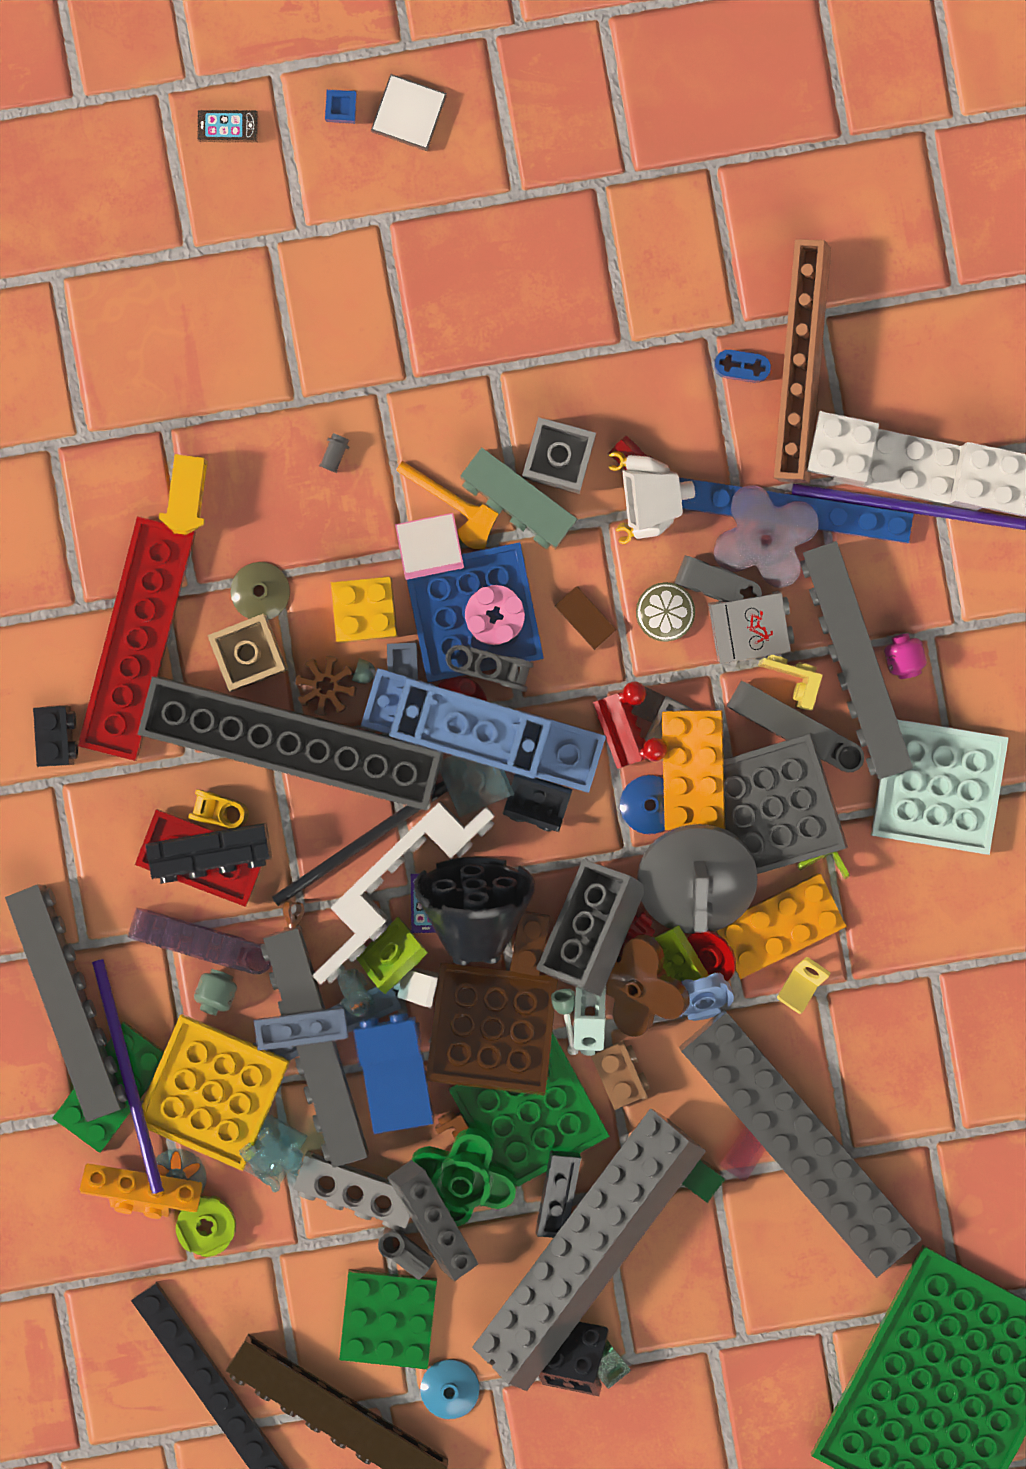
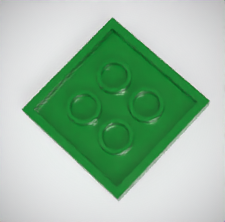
[339,1269,437,1370]

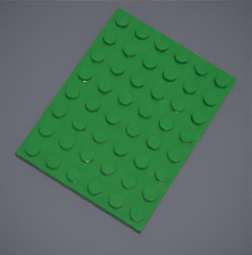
[811,1245,1026,1469]

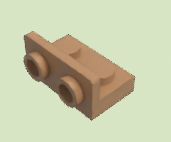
[591,1040,650,1110]

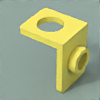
[777,957,830,1014]

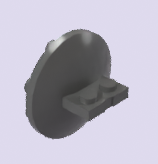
[637,824,757,934]

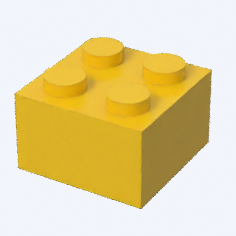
[331,577,398,643]

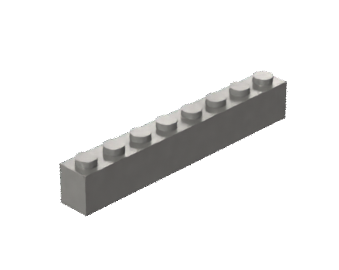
[800,541,913,780]
[5,884,127,1122]
[260,926,369,1168]

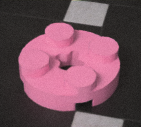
[465,585,525,645]

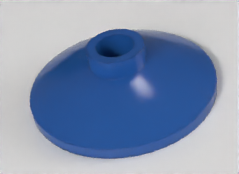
[620,775,665,834]

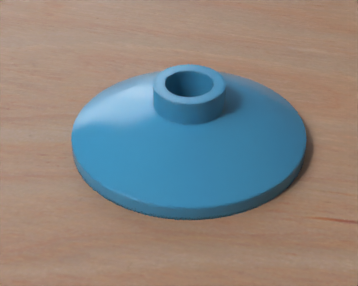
[420,1359,479,1419]

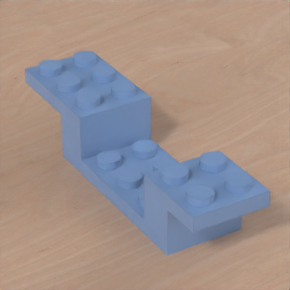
[361,668,606,793]

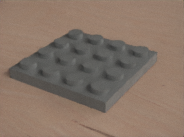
[724,733,848,874]

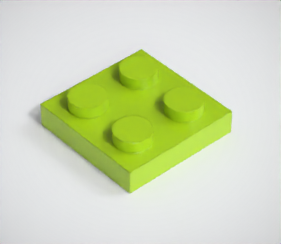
[356,917,428,994]

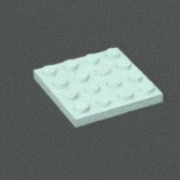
[871,719,1009,855]

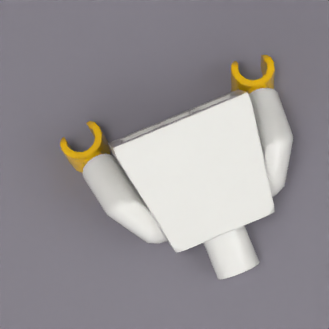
[608,451,695,544]

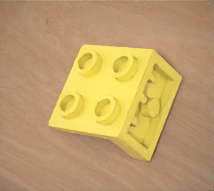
[758,655,822,710]

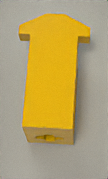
[159,454,208,535]

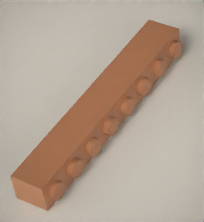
[774,239,831,484]

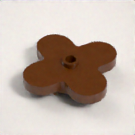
[606,934,690,1037]

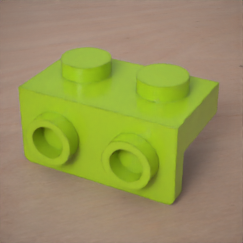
[654,925,709,982]

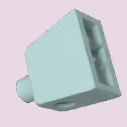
[574,985,606,1056]

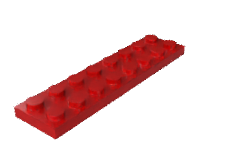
[78,516,196,761]

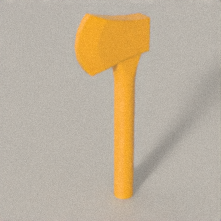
[396,461,499,550]

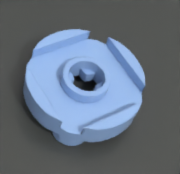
[679,973,734,1021]

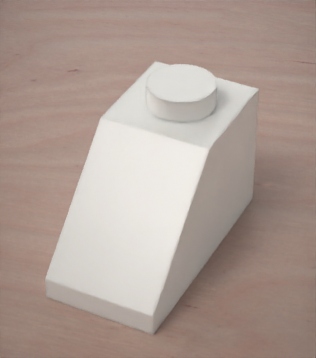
[393,967,439,1008]

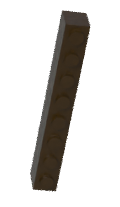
[226,1334,448,1469]

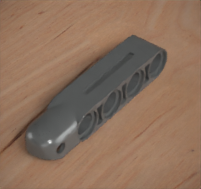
[727,681,864,772]

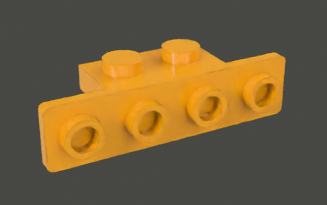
[80,1163,203,1219]

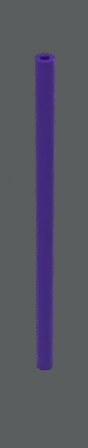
[791,483,1026,530]
[92,959,164,1194]

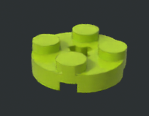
[176,1196,236,1257]

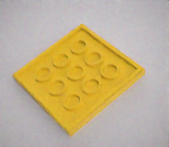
[142,1014,291,1171]

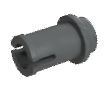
[319,433,350,473]

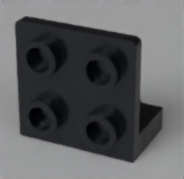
[539,1321,609,1396]

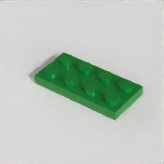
[53,1022,164,1153]

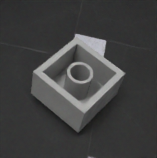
[522,417,596,494]

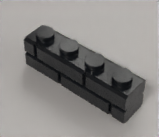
[146,823,272,884]

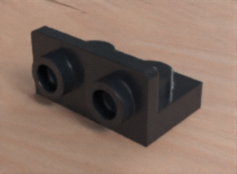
[33,705,78,767]

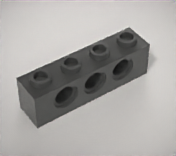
[387,1160,479,1281]

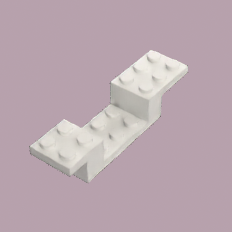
[807,411,1026,517]
[313,801,495,984]

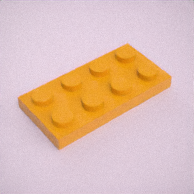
[662,710,725,830]
[716,873,847,979]

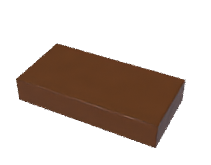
[555,586,616,650]

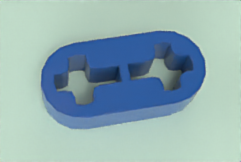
[714,350,771,383]

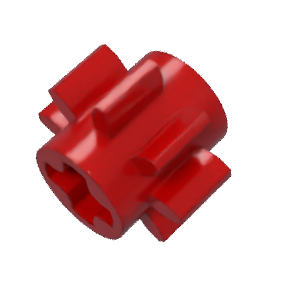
[624,912,655,943]

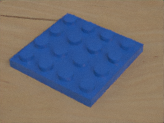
[407,542,544,683]

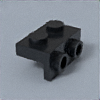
[503,773,572,832]

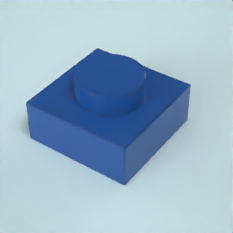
[325,90,357,124]

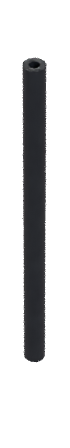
[272,781,449,907]

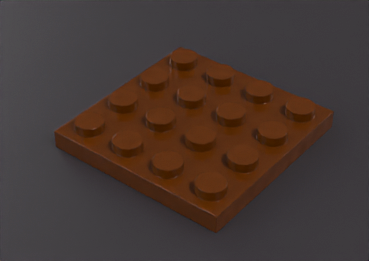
[426,963,558,1095]

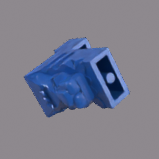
[354,1013,434,1134]

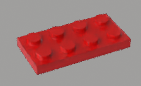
[135,809,262,907]

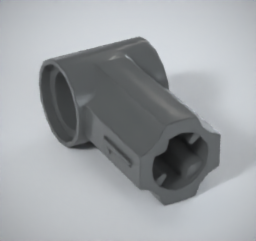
[378,1227,435,1280]

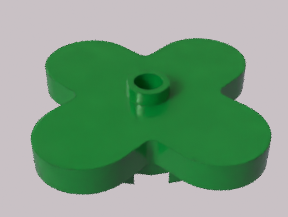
[411,1128,517,1226]

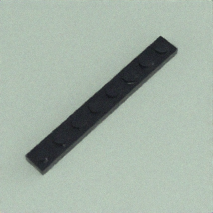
[131,1282,289,1469]

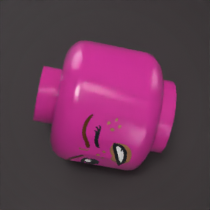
[884,633,927,679]

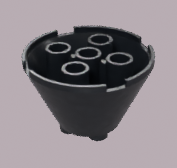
[414,857,535,965]

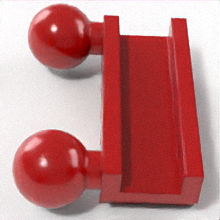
[593,681,667,769]

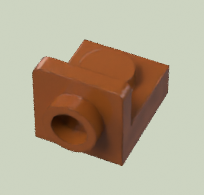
[435,1110,469,1139]

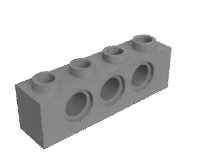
[293,1151,410,1230]

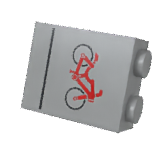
[708,591,794,664]

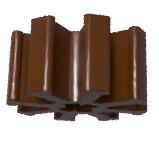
[295,656,357,716]

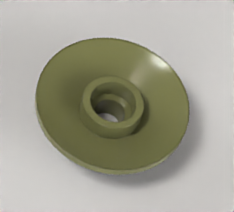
[231,562,290,620]

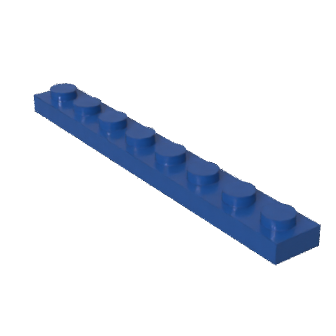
[679,477,913,544]

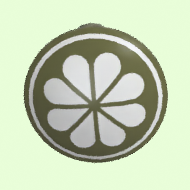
[636,582,695,642]

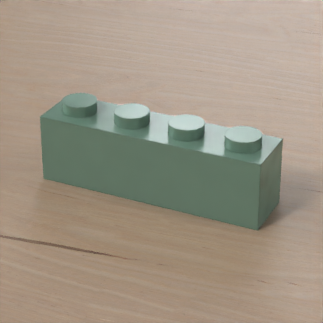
[460,447,577,549]

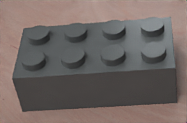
[536,859,644,997]

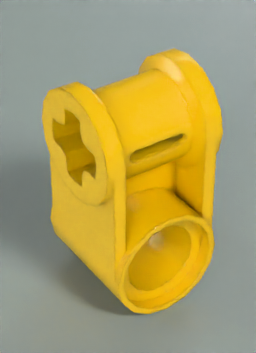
[189,789,249,828]

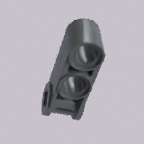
[674,555,762,602]
[446,645,534,692]

